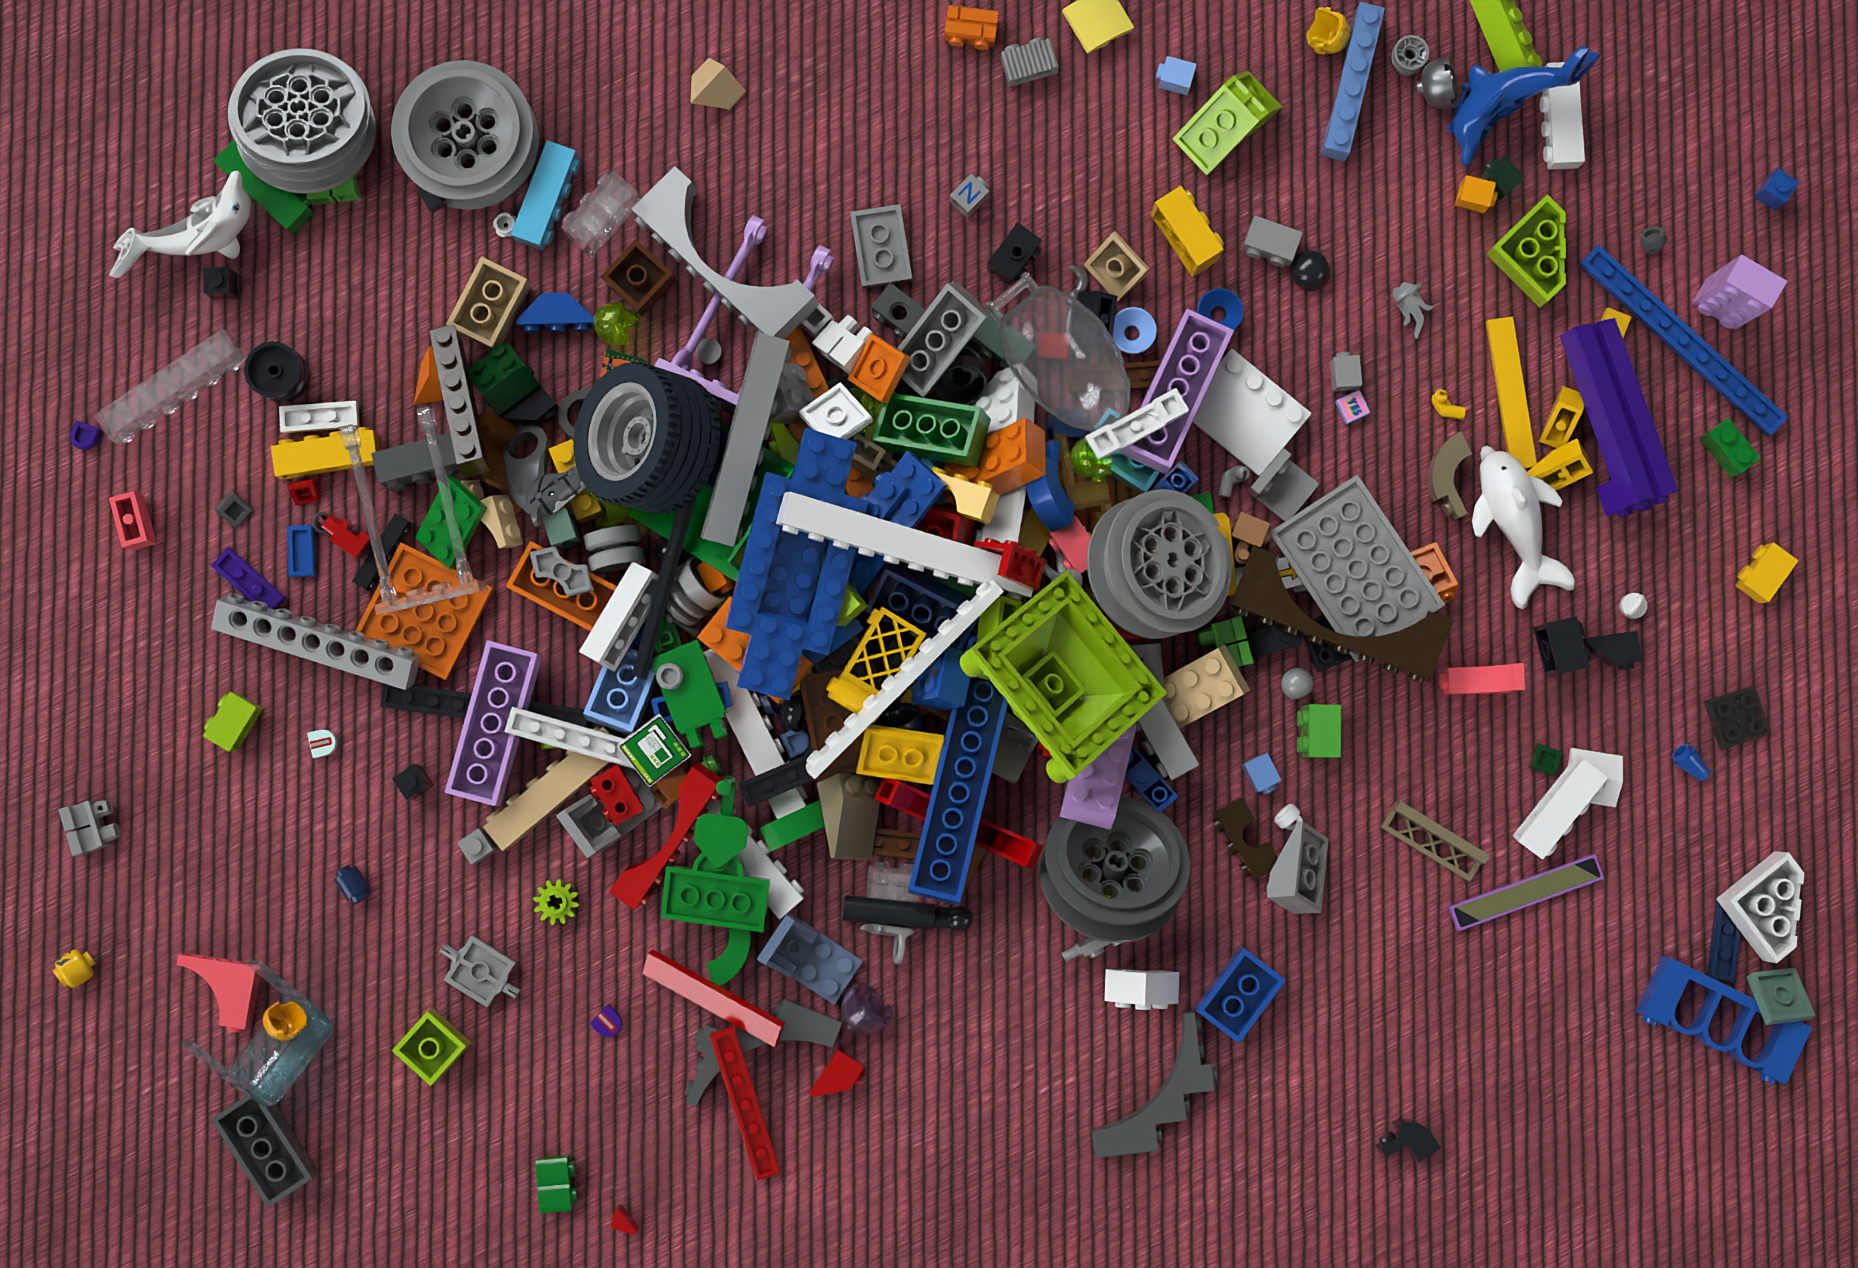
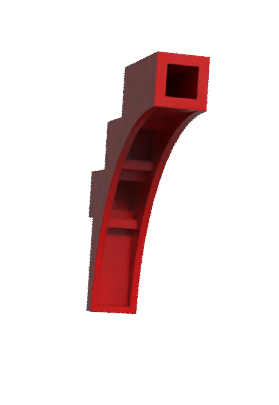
[874,778,1043,870]

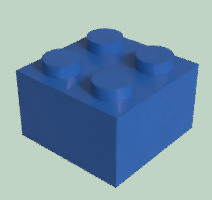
[911,647,970,711]

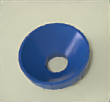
[1196,288,1244,330]

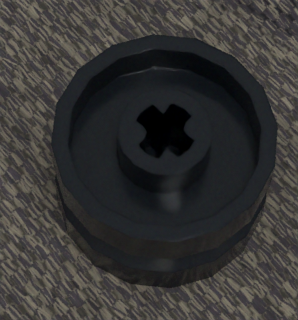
[244,341,310,403]

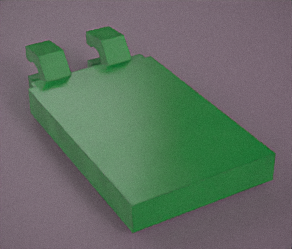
[651,639,728,749]

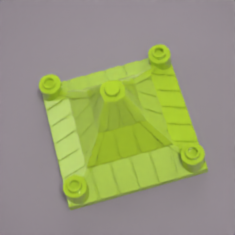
[960,570,1167,783]

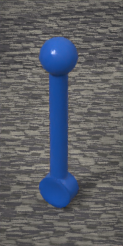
[1447,82,1471,133]

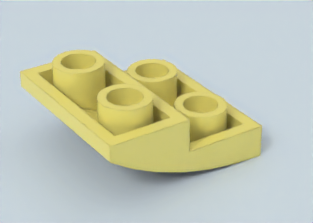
[1062,0,1134,54]

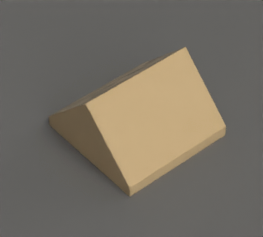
[1083,231,1149,302]

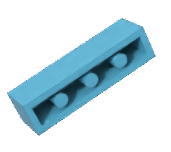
[511,140,581,251]

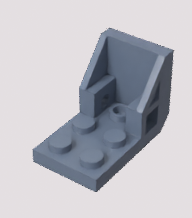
[757,912,863,1005]

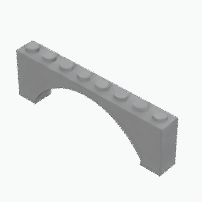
[631,166,819,339]

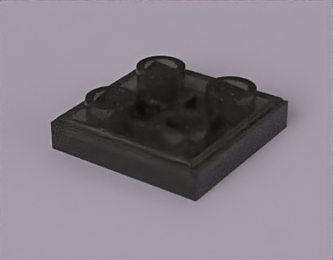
[1703,685,1771,750]

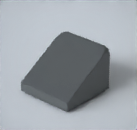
[214,489,254,528]

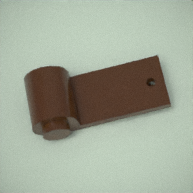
[479,411,516,492]

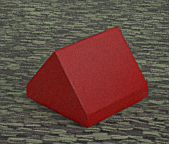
[287,478,321,506]

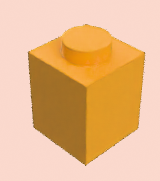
[1455,175,1497,213]

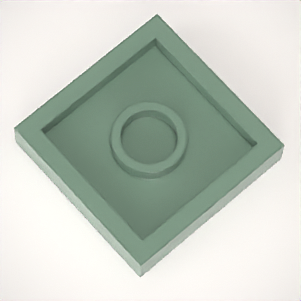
[1746,968,1816,1025]

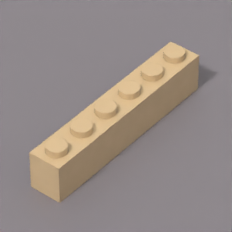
[483,726,613,851]

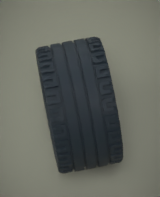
[573,362,721,514]

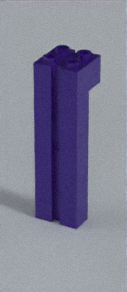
[1560,318,1678,518]

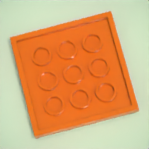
[355,542,494,680]

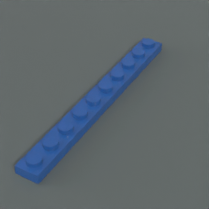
[1579,245,1788,437]

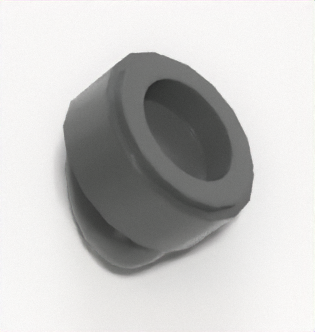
[1639,227,1667,254]

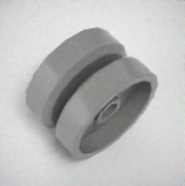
[584,525,646,573]

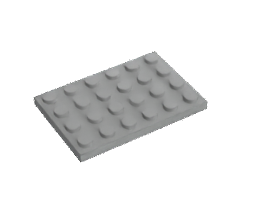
[1271,475,1445,662]

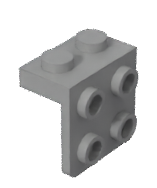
[992,712,1038,783]

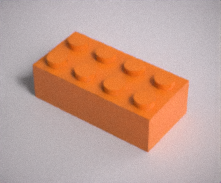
[945,417,1046,507]
[505,541,617,631]
[697,597,815,705]

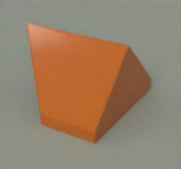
[413,345,443,405]

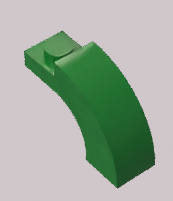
[760,800,825,852]
[706,928,752,986]

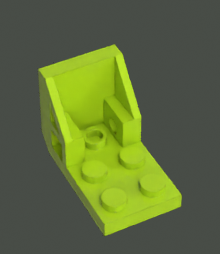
[1173,71,1282,175]

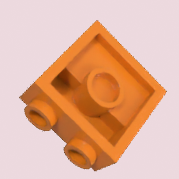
[1410,542,1459,603]

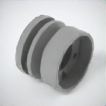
[666,556,727,626]

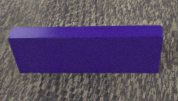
[211,547,287,609]

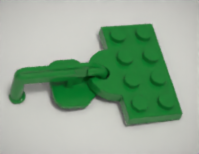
[661,776,771,932]

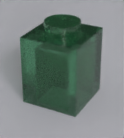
[1480,155,1525,200]

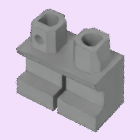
[58,801,121,856]

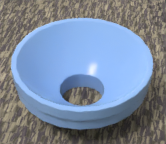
[1112,307,1157,354]

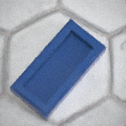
[287,525,317,578]

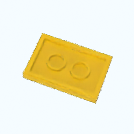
[856,724,944,785]

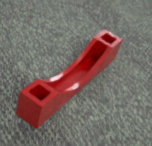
[609,762,723,910]

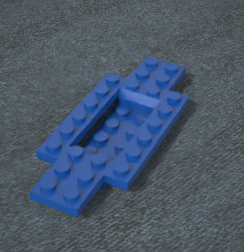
[724,428,869,700]

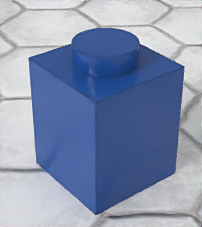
[1754,168,1800,211]

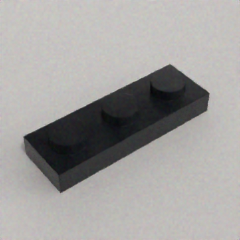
[739,753,818,807]

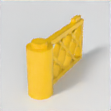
[826,607,926,724]

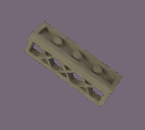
[1380,801,1490,882]

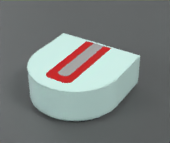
[307,730,338,758]

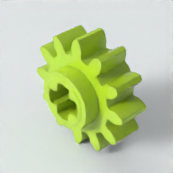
[533,879,580,925]

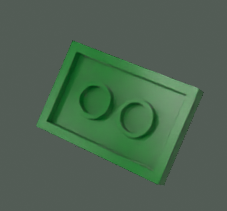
[415,476,487,569]

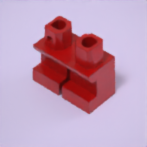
[321,514,375,558]

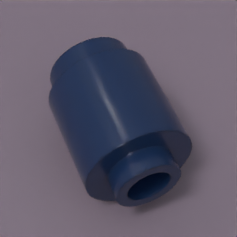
[334,865,371,905]

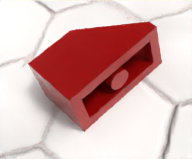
[809,1048,866,1097]

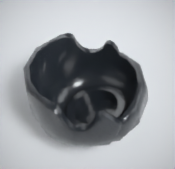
[1290,250,1330,292]
[779,692,805,732]

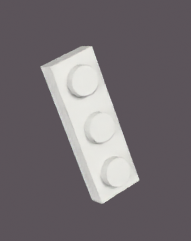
[279,401,360,433]

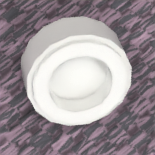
[1619,593,1647,619]
[1274,804,1303,831]

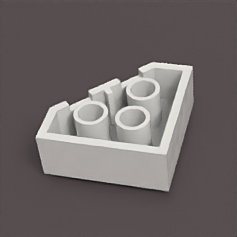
[971,363,1036,436]
[1716,851,1804,963]

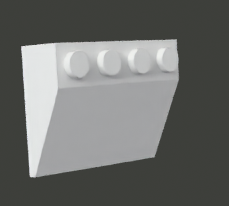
[1192,349,1312,477]

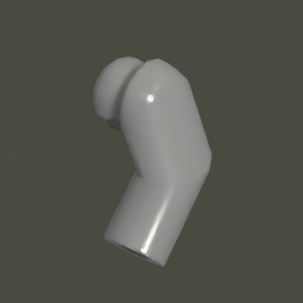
[1218,465,1250,498]

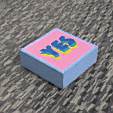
[1335,390,1370,424]

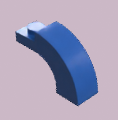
[1025,439,1074,532]

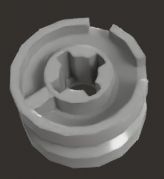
[1390,35,1429,76]

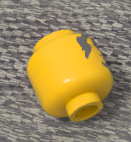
[53,949,95,988]

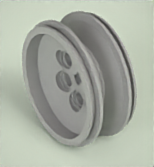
[228,48,376,194]

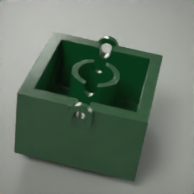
[469,341,540,415]

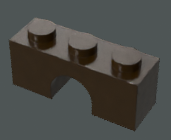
[1212,797,1278,881]

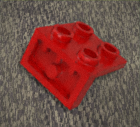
[973,538,1046,590]

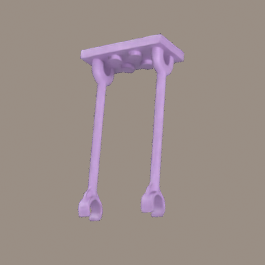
[655,215,834,415]

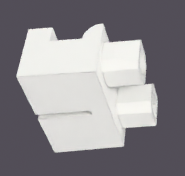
[812,315,874,375]

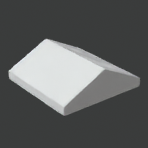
[1568,748,1623,807]

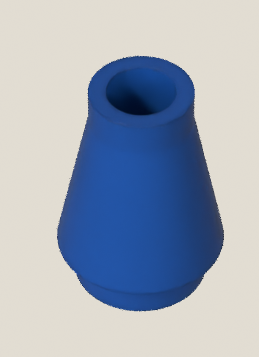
[1672,744,1711,781]

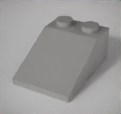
[1267,821,1329,914]

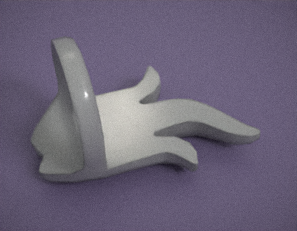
[1393,282,1434,339]
[860,924,914,965]

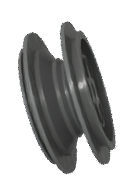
[1040,796,1190,943]

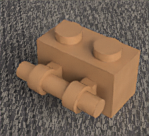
[1230,512,1271,566]

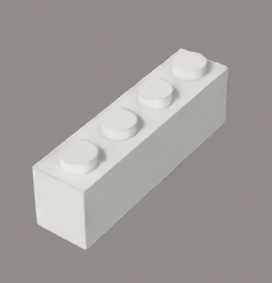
[1540,62,1585,170]
[579,562,658,672]
[1513,754,1608,859]

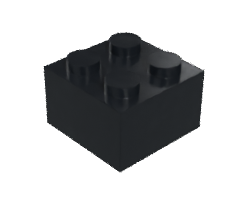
[1533,616,1591,677]

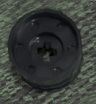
[933,340,987,405]

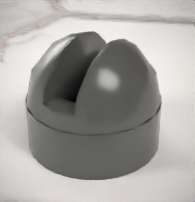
[312,512,330,533]

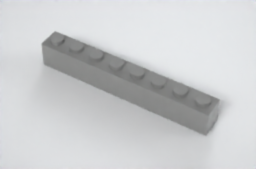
[701,332,792,547]

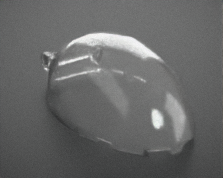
[985,272,1130,432]

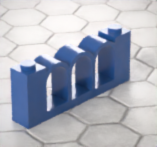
[1636,956,1812,1085]

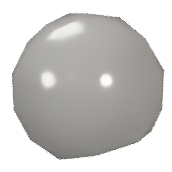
[1281,668,1314,700]

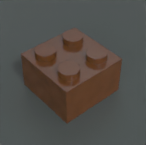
[600,239,676,317]

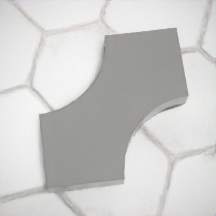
[530,546,594,597]

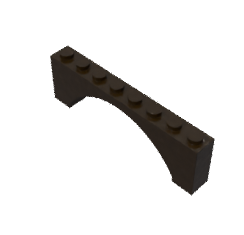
[1231,546,1453,684]

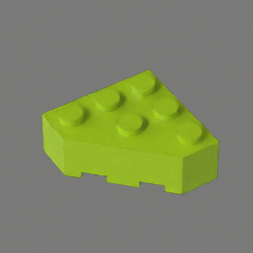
[1486,194,1566,308]

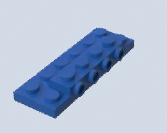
[827,451,948,598]

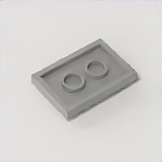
[850,204,912,289]

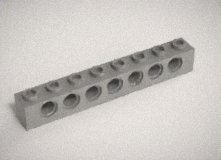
[211,593,421,690]

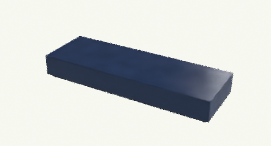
[1707,901,1741,983]

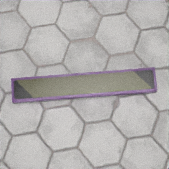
[1448,854,1604,931]

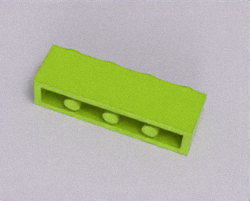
[1470,0,1542,71]

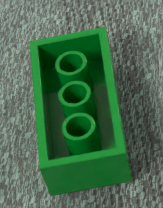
[872,393,991,468]

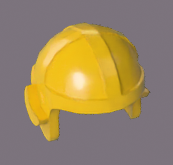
[1306,7,1351,54]

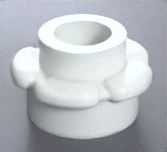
[493,212,517,237]

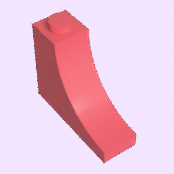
[1439,663,1525,695]
[176,953,263,1033]

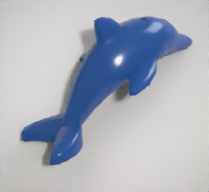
[1454,46,1601,166]

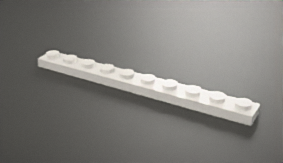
[805,579,1004,779]

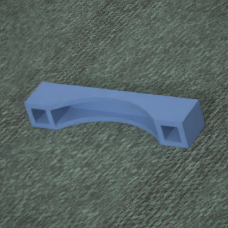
[1320,2,1385,161]

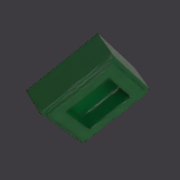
[1528,743,1563,777]

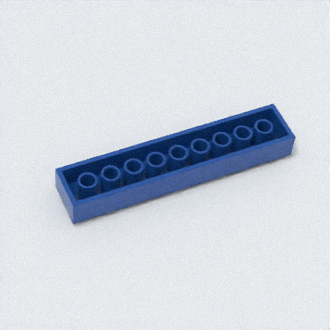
[908,635,1008,905]

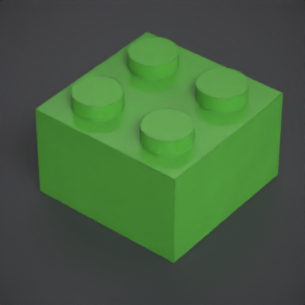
[1297,704,1341,759]

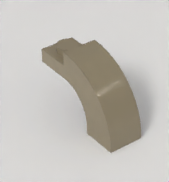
[1427,431,1472,521]

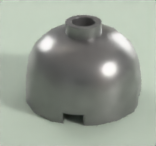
[1417,56,1459,109]

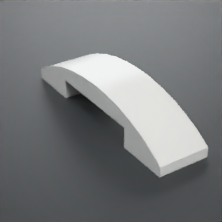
[1085,388,1189,460]

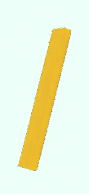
[1486,317,1537,469]

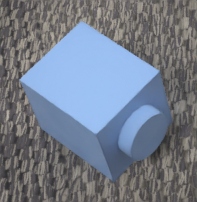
[1156,56,1196,95]

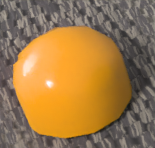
[263,1001,308,1041]

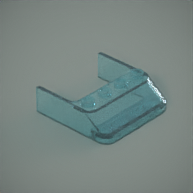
[181,960,333,1106]

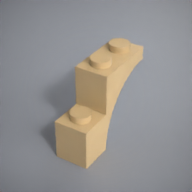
[460,480,523,548]

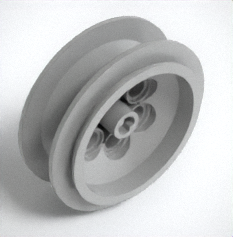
[391,60,539,209]
[1087,489,1232,639]

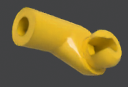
[1432,389,1466,420]

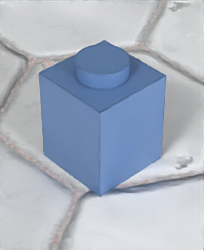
[1241,753,1282,794]

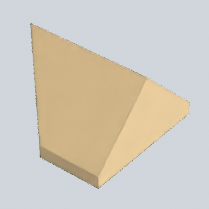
[691,58,746,110]

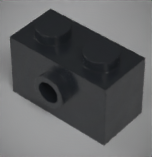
[987,222,1042,286]

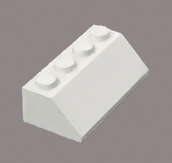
[973,485,1026,544]

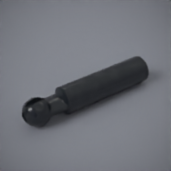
[843,895,973,932]

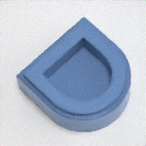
[780,729,810,759]

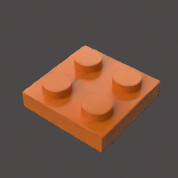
[848,333,911,404]

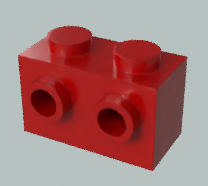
[590,764,646,826]

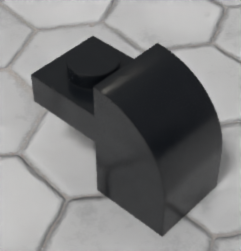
[1375,1119,1441,1162]

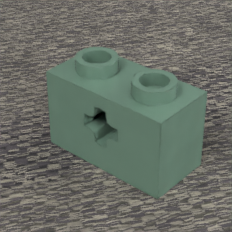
[542,507,583,551]

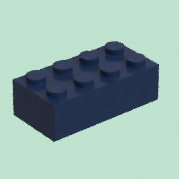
[864,561,980,651]

